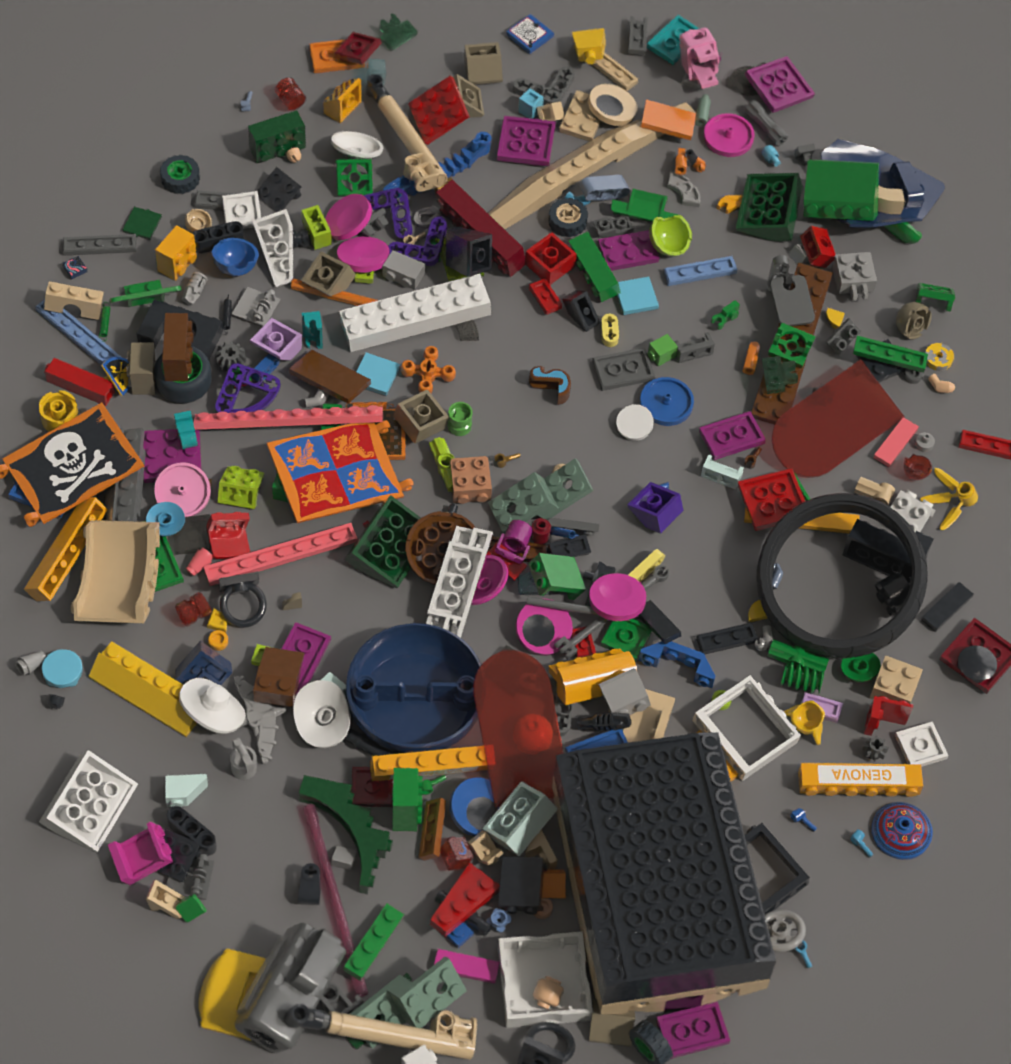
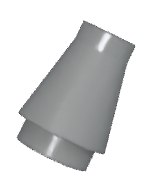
[15,650,46,676]

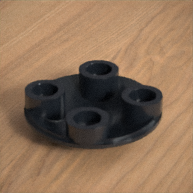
[957,645,997,683]

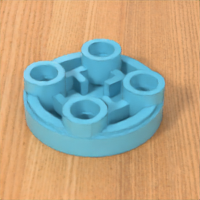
[42,649,83,688]

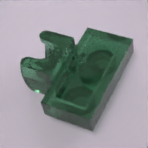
[379,13,418,51]
[762,356,798,394]

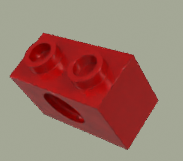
[800,226,836,268]

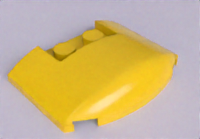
[199,948,266,1041]

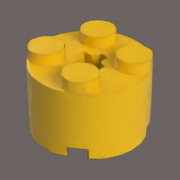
[39,390,79,432]

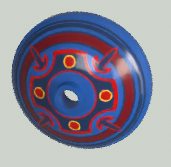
[871,802,933,860]

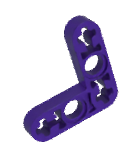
[363,188,413,239]
[388,217,447,266]

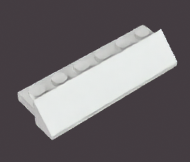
[426,526,493,638]

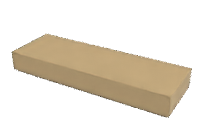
[592,53,638,91]

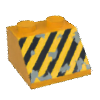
[323,78,361,123]

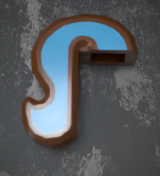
[529,366,571,405]

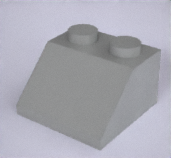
[599,667,651,715]

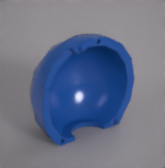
[212,238,259,276]

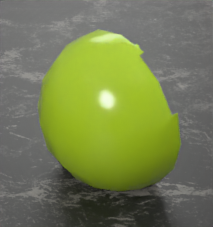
[649,215,692,257]

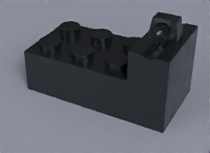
[842,519,934,585]

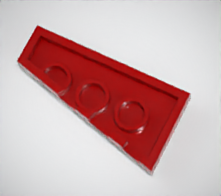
[430,863,500,937]

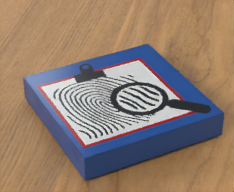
[506,14,554,54]

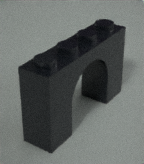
[137,300,223,360]

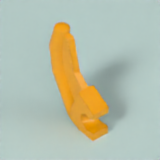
[716,195,743,214]

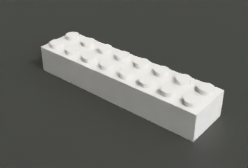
[339,274,491,352]

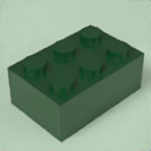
[248,110,306,164]

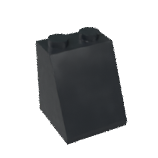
[445,227,492,277]

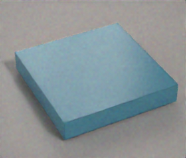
[617,277,659,315]
[356,352,400,396]

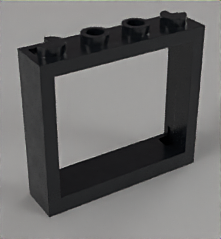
[744,823,810,915]

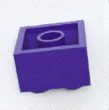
[627,482,684,533]

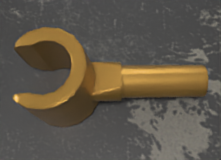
[494,453,520,468]

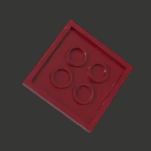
[939,617,1011,694]

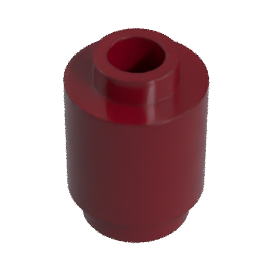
[531,518,551,545]

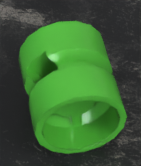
[448,402,473,436]

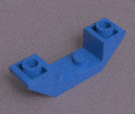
[638,641,716,688]

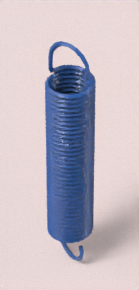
[550,526,579,539]

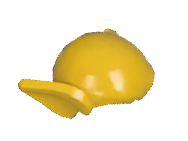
[784,700,825,745]

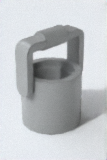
[230,738,257,780]

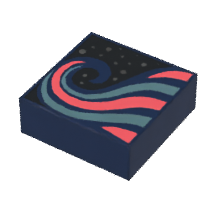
[62,256,88,279]

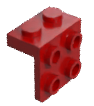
[206,512,251,559]

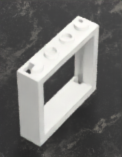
[692,675,801,781]

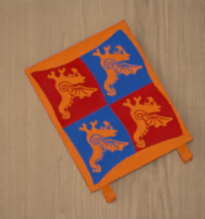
[266,421,414,523]

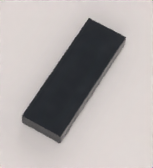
[921,582,974,632]
[638,600,682,644]
[696,623,758,655]

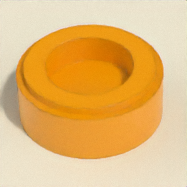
[208,630,228,651]

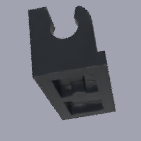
[547,534,591,557]

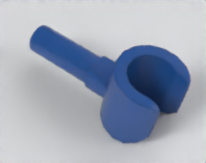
[790,808,817,831]

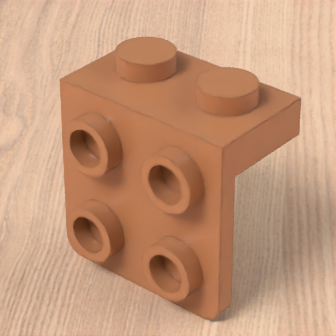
[450,456,492,504]

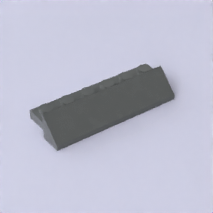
[102,426,146,522]

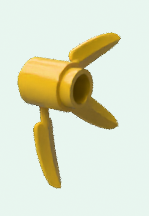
[920,468,978,530]

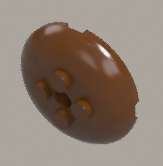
[406,511,476,585]

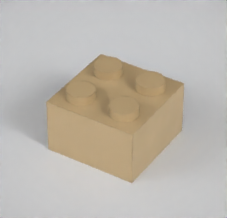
[870,655,923,704]

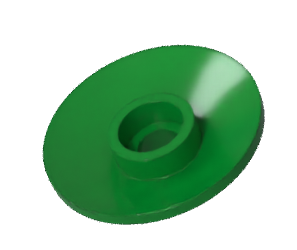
[841,653,881,682]

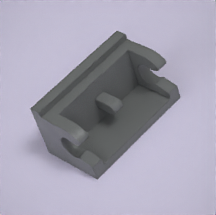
[674,332,715,363]

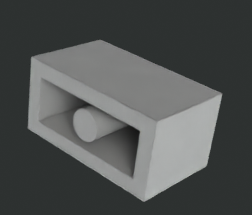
[383,250,425,290]

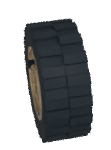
[548,198,588,238]

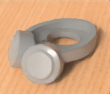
[414,205,443,228]

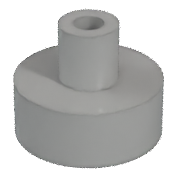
[915,432,935,452]

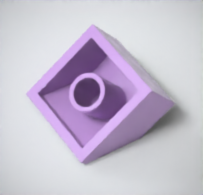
[250,318,302,360]

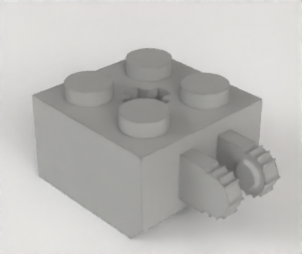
[832,252,877,301]

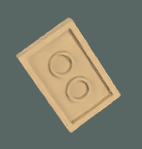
[559,91,601,142]

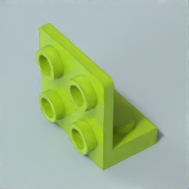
[217,466,264,509]

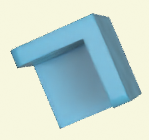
[518,88,543,119]

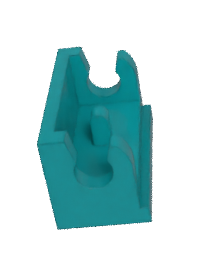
[302,311,323,349]

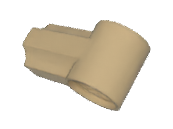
[854,477,895,506]

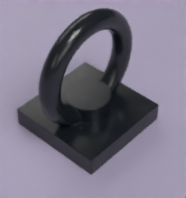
[218,571,267,628]
[517,1022,575,1064]

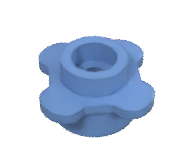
[487,908,511,932]

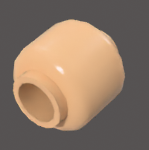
[533,976,564,1009]

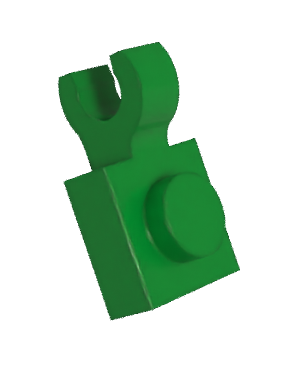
[711,300,740,330]

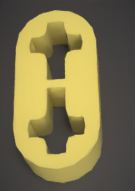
[601,314,619,347]

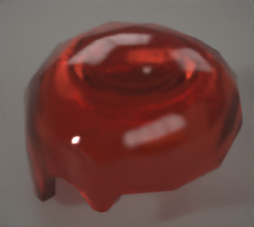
[903,454,932,481]

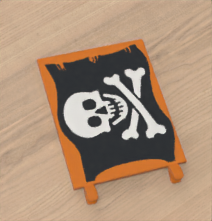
[0,402,144,527]

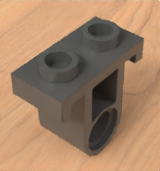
[319,983,363,1015]

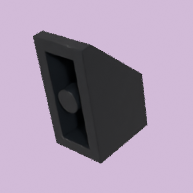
[562,290,600,332]

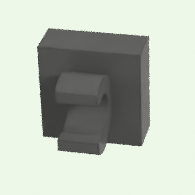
[794,144,816,165]

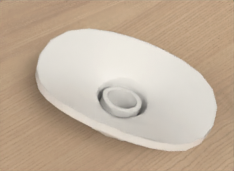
[179,678,246,734]
[293,680,350,748]

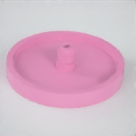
[154,463,211,518]

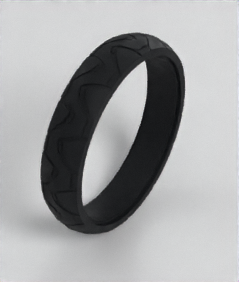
[756,493,928,659]

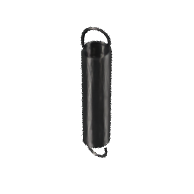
[223,294,232,335]

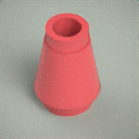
[186,547,213,576]

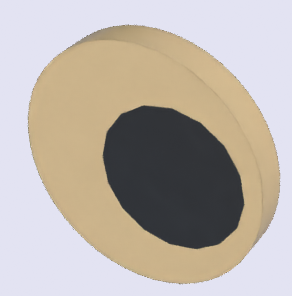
[588,84,637,126]

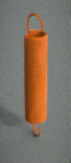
[346,402,394,409]

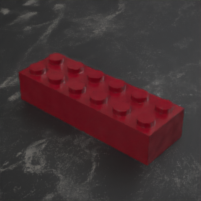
[436,179,527,277]

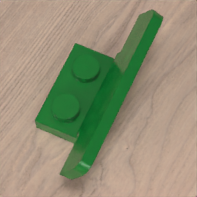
[611,189,679,222]
[109,280,182,307]

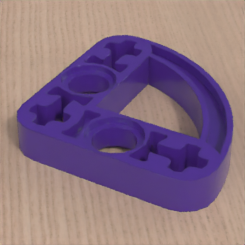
[215,363,281,413]

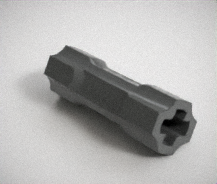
[745,100,788,147]

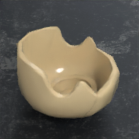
[185,209,212,234]

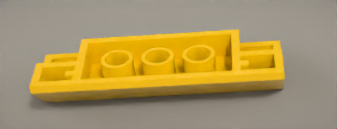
[89,641,197,737]

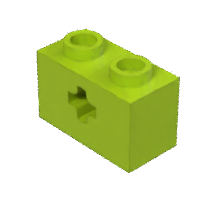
[301,205,332,250]

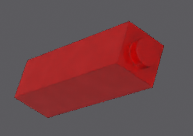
[44,358,115,406]

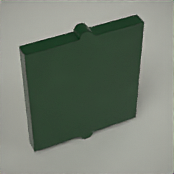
[123,206,162,240]

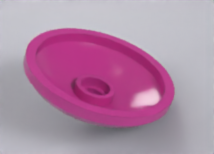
[471,555,508,605]

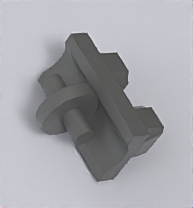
[357,208,388,237]
[826,318,861,355]

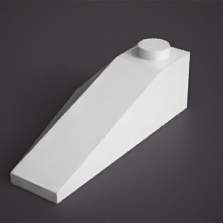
[253,209,293,288]

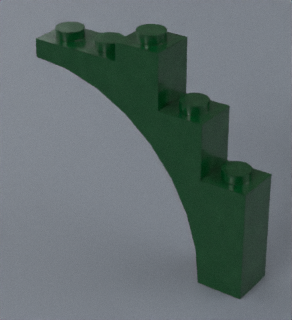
[299,775,393,895]

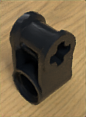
[298,863,321,905]

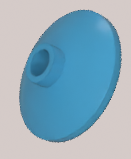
[146,502,185,536]

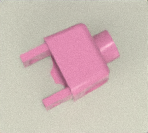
[679,28,719,89]

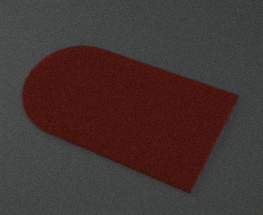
[772,360,905,478]
[473,650,564,808]

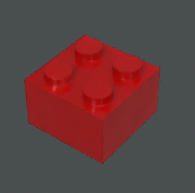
[525,232,577,285]

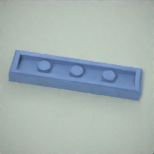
[664,256,738,286]

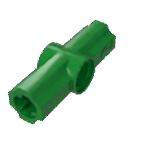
[768,640,829,674]

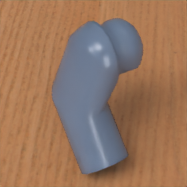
[772,562,783,589]

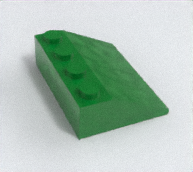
[804,159,879,221]

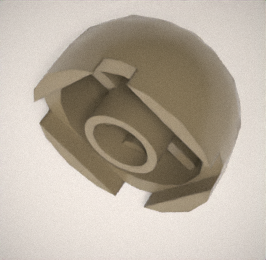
[896,302,932,339]

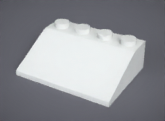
[39,750,138,853]

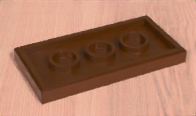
[289,350,371,404]

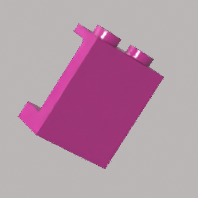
[108,821,173,885]

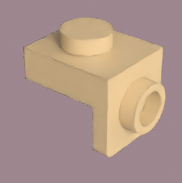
[468,830,503,865]

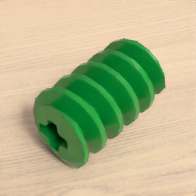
[780,662,824,694]

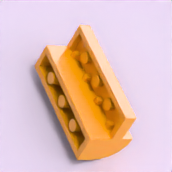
[549,649,637,705]

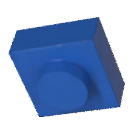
[446,922,473,948]

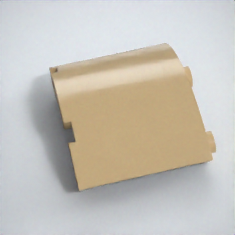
[71,520,160,623]

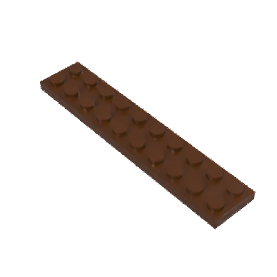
[751,262,832,428]

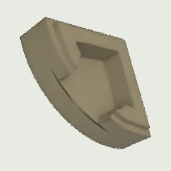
[282,592,302,610]

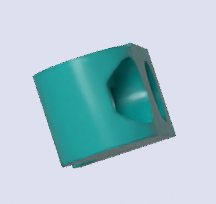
[174,410,198,449]

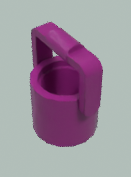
[495,520,533,564]

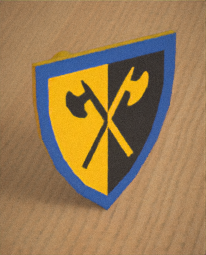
[101,357,130,396]

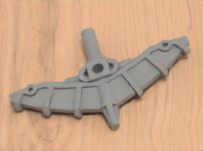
[234,676,287,764]

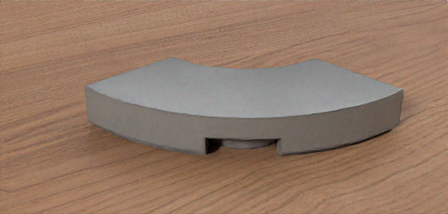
[667,171,701,207]

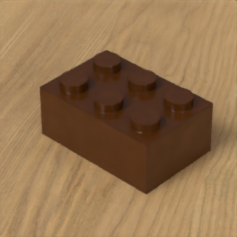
[162,313,193,381]

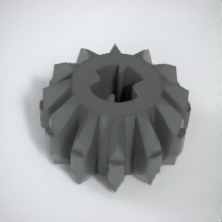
[215,341,246,371]

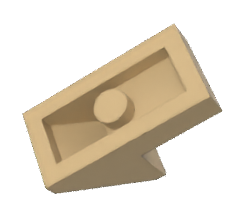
[525,829,557,869]
[146,880,184,919]

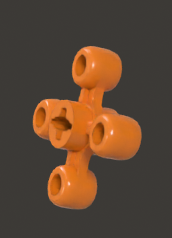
[401,346,456,393]

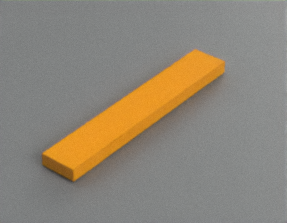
[744,506,860,534]

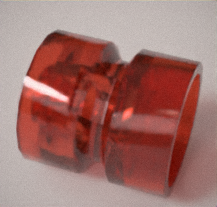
[275,77,306,111]
[175,592,212,627]

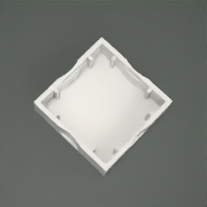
[498,932,593,1028]

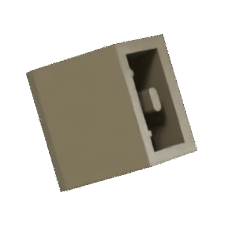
[464,42,503,84]

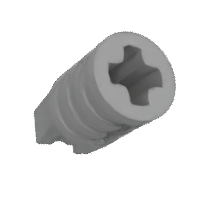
[182,272,208,306]

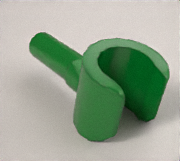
[422,775,446,795]

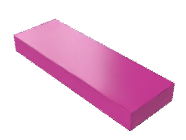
[434,949,500,984]

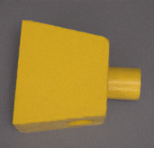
[572,28,606,65]

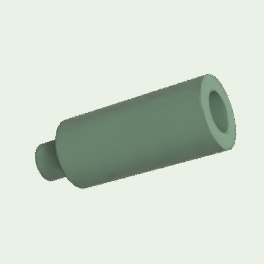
[695,94,711,127]

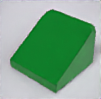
[175,894,207,922]

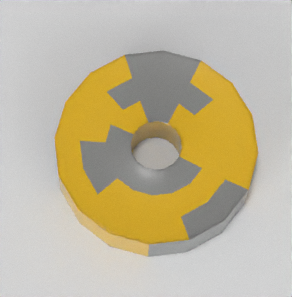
[925,343,954,371]

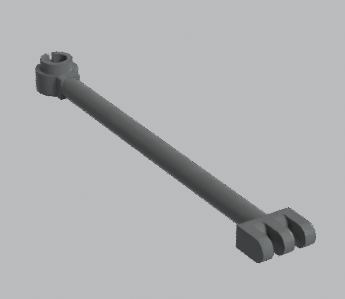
[554,565,669,660]

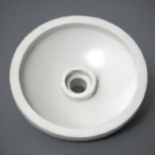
[331,131,383,159]

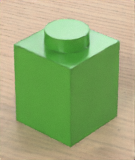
[648,334,678,366]

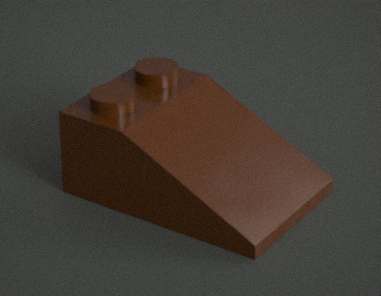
[253,647,305,707]

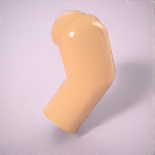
[928,374,955,393]

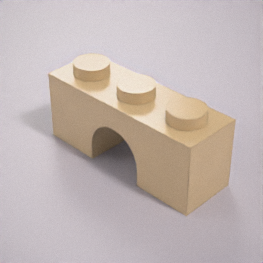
[44,282,104,320]

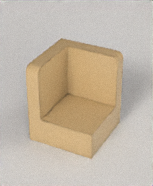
[537,102,565,121]

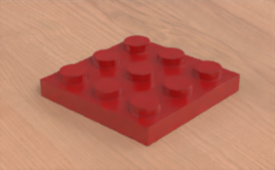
[408,75,470,145]
[738,468,805,531]

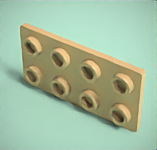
[623,689,675,743]

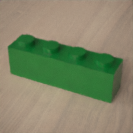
[569,231,621,302]

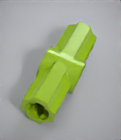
[429,437,454,493]

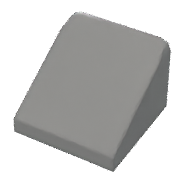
[789,244,809,264]
[331,846,357,870]

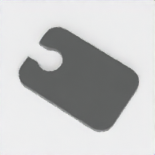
[770,275,815,326]

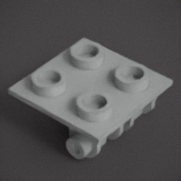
[232,287,280,326]

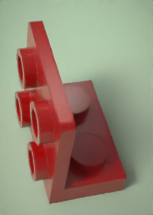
[864,696,913,736]

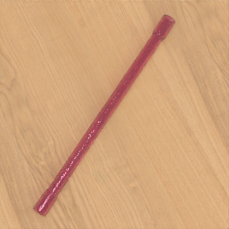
[303,804,369,997]

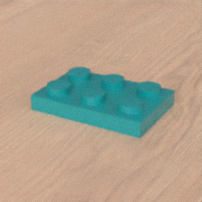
[646,15,700,65]

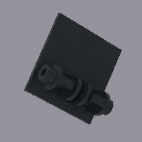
[257,166,302,212]
[157,829,202,882]

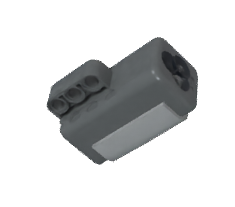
[235,923,346,1053]

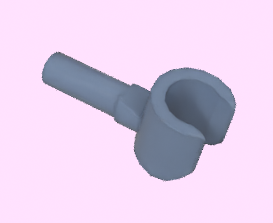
[241,91,252,111]

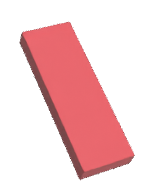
[873,417,919,467]

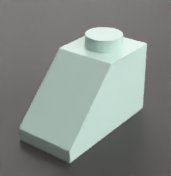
[166,774,208,807]

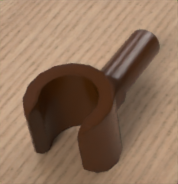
[745,447,762,468]

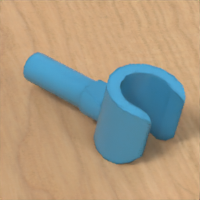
[851,829,873,857]
[794,940,812,968]

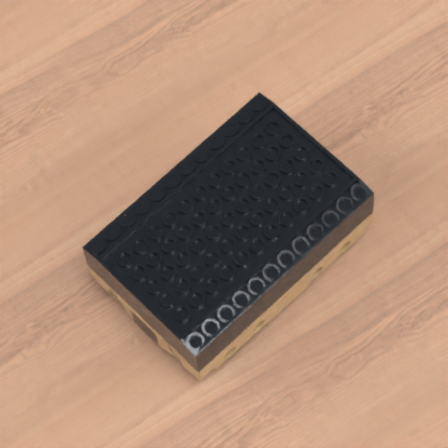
[552,732,776,1014]

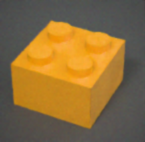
[155,225,197,281]

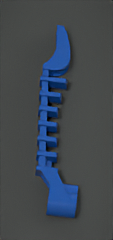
[383,132,492,199]

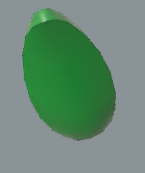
[884,222,922,244]

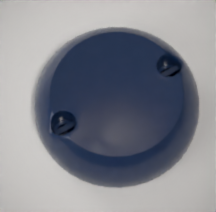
[346,623,486,753]

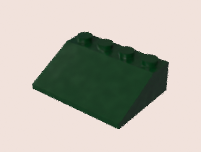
[736,173,803,241]
[344,495,421,588]

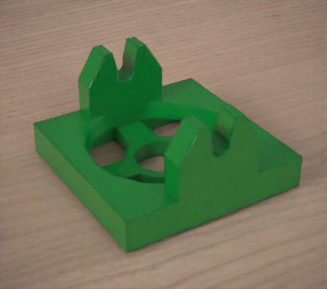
[336,159,373,196]
[915,282,956,312]
[768,323,816,368]

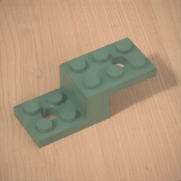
[488,458,594,534]
[350,956,467,1049]

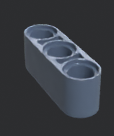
[579,175,630,201]

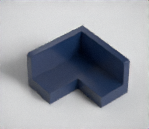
[175,641,232,685]

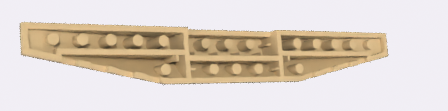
[488,102,696,229]

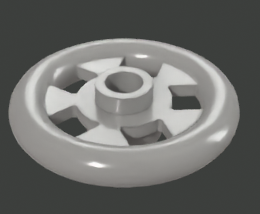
[765,909,806,952]

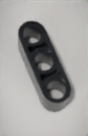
[193,221,244,253]
[167,806,217,856]

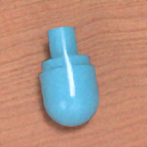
[762,145,780,166]

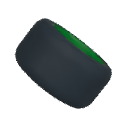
[154,346,211,403]

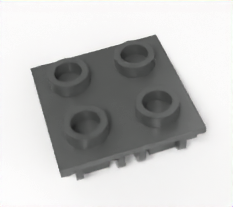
[166,854,214,900]

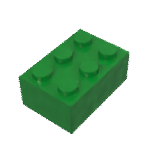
[393,768,423,831]

